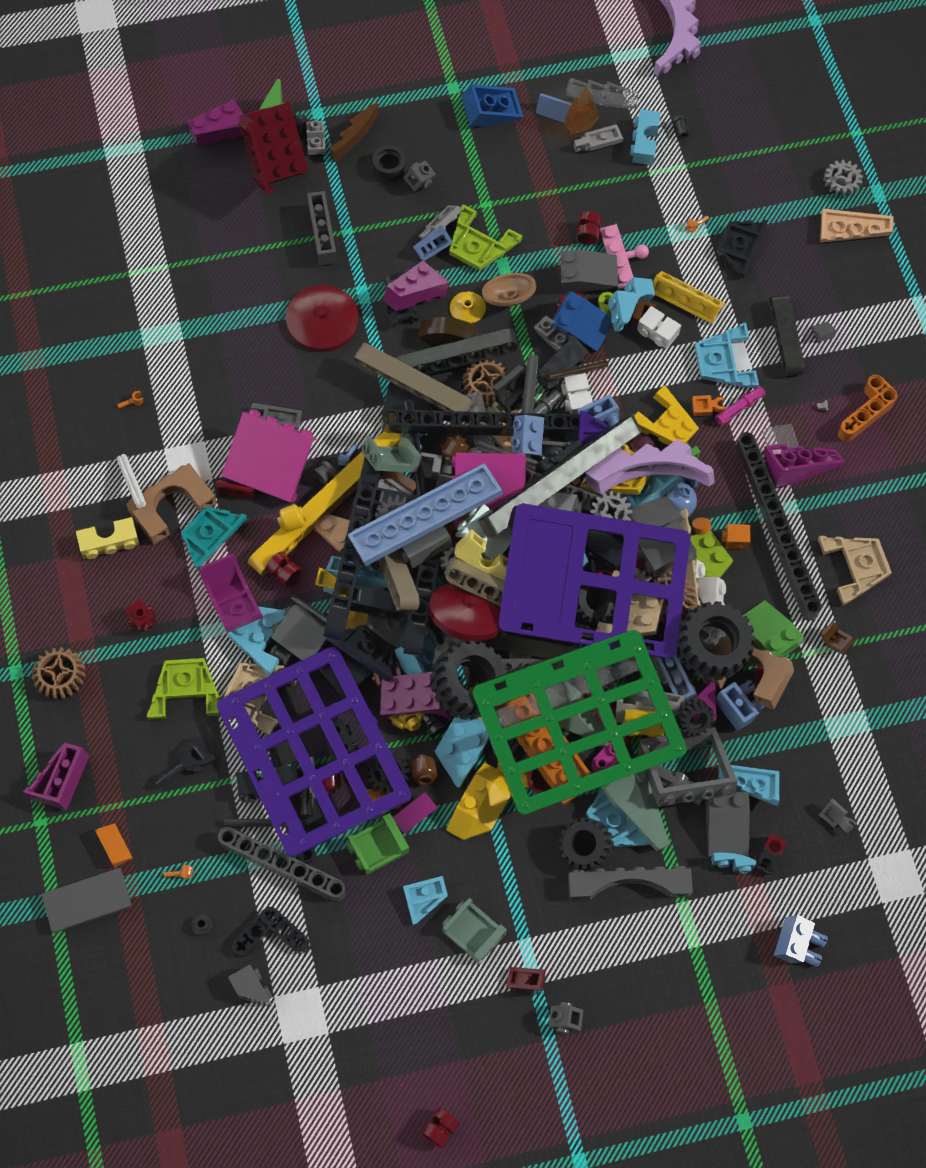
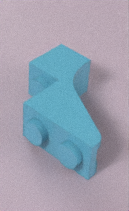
[608,277,655,332]

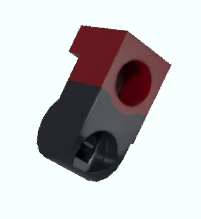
[755,833,787,875]

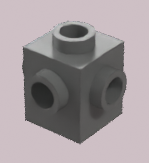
[404,161,436,191]
[548,1002,583,1034]

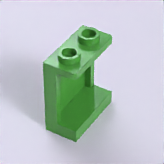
[346,813,409,875]

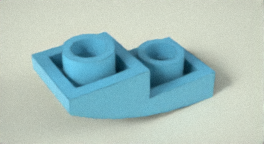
[711,853,756,874]

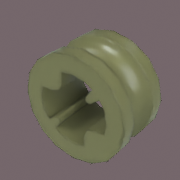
[487,402,506,413]

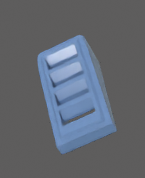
[413,225,453,261]

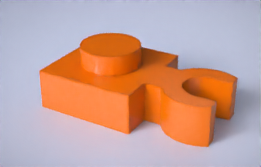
[692,395,725,416]

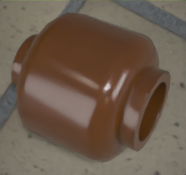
[442,435,469,462]
[410,754,437,785]

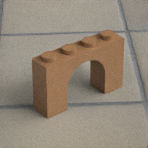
[126,463,217,545]
[701,636,794,710]

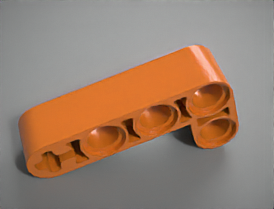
[838,375,897,442]

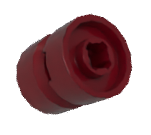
[576,211,602,245]
[265,551,302,587]
[421,1107,460,1149]

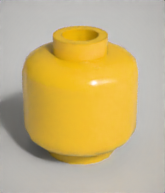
[277,504,307,532]

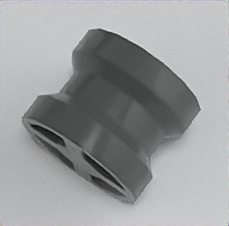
[313,461,336,484]

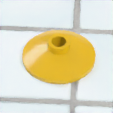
[450,292,486,324]

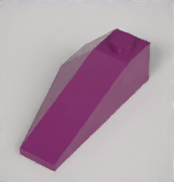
[764,444,845,487]

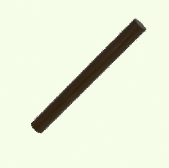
[546,360,609,381]

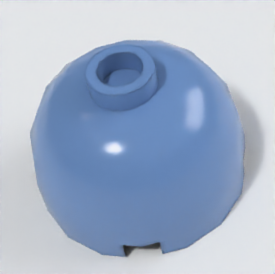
[663,482,697,516]

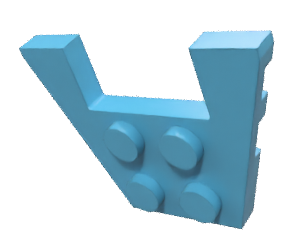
[695,323,759,389]
[229,607,285,676]

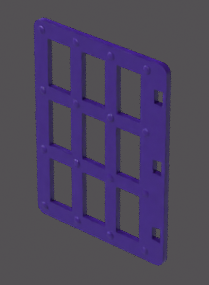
[217,647,411,857]

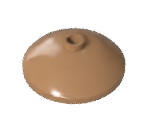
[482,273,536,307]

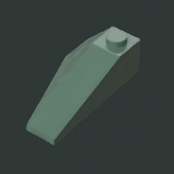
[546,681,609,747]
[602,771,670,851]

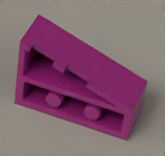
[23,742,89,810]

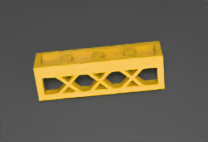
[653,271,725,324]

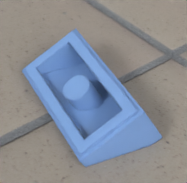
[536,93,573,124]

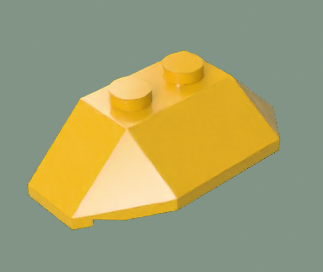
[446,763,510,840]

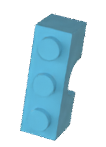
[630,109,661,165]

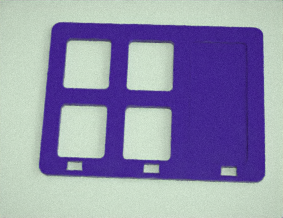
[498,503,691,659]

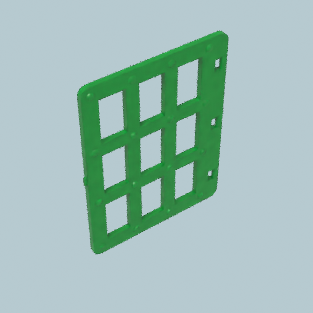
[472,630,687,815]

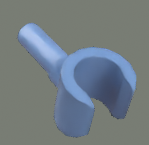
[338,444,357,466]

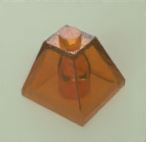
[565,86,600,135]

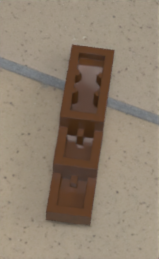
[330,102,379,162]

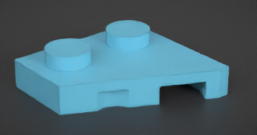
[403,876,448,925]

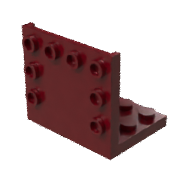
[238,101,308,194]

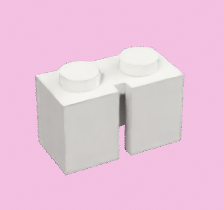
[637,306,681,349]
[561,373,593,414]

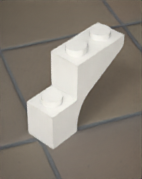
[694,559,726,606]

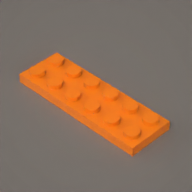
[495,693,591,805]

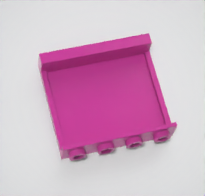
[221,409,317,502]
[451,452,526,530]

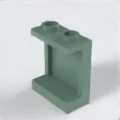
[362,436,421,473]
[442,898,507,965]

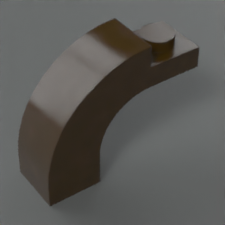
[418,317,482,346]

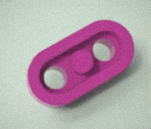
[591,742,618,773]

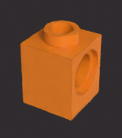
[722,524,750,550]

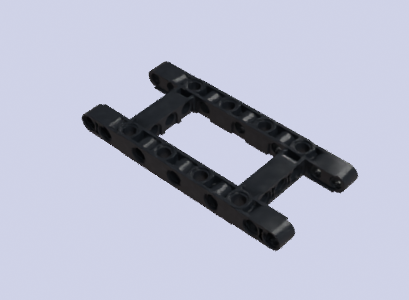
[324,457,453,657]

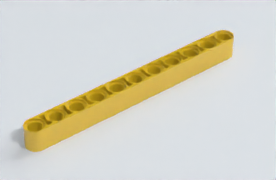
[248,431,405,576]

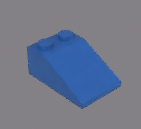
[461,84,523,127]
[550,291,612,352]

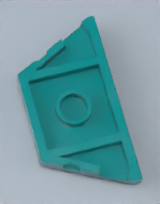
[181,506,247,570]

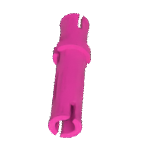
[715,386,765,426]

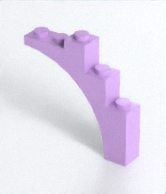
[654,0,701,77]
[586,439,715,495]

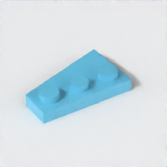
[718,765,779,806]

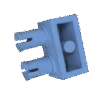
[577,394,619,426]
[716,680,765,731]
[774,915,827,967]

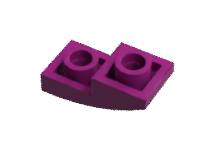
[393,792,438,834]

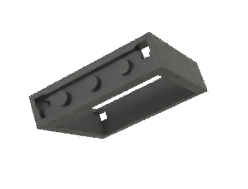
[638,727,737,807]

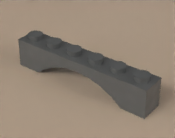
[568,866,693,901]

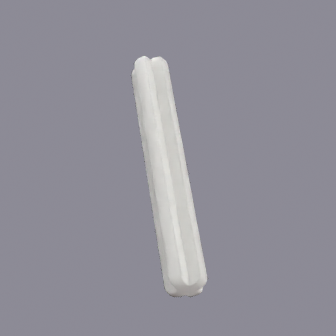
[117,454,146,509]

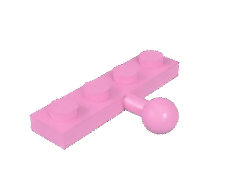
[600,224,649,291]

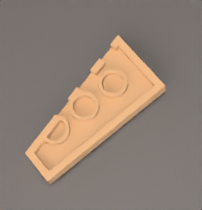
[820,209,894,243]

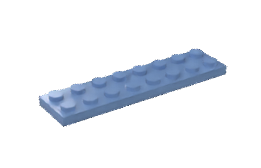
[348,463,503,566]

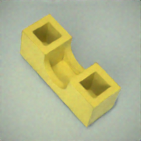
[76,517,139,559]
[454,529,508,581]

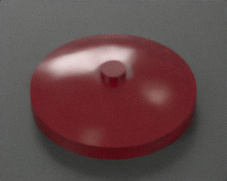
[286,285,359,352]
[429,583,501,641]

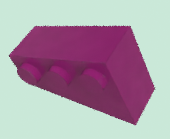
[187,99,243,146]
[383,261,449,311]

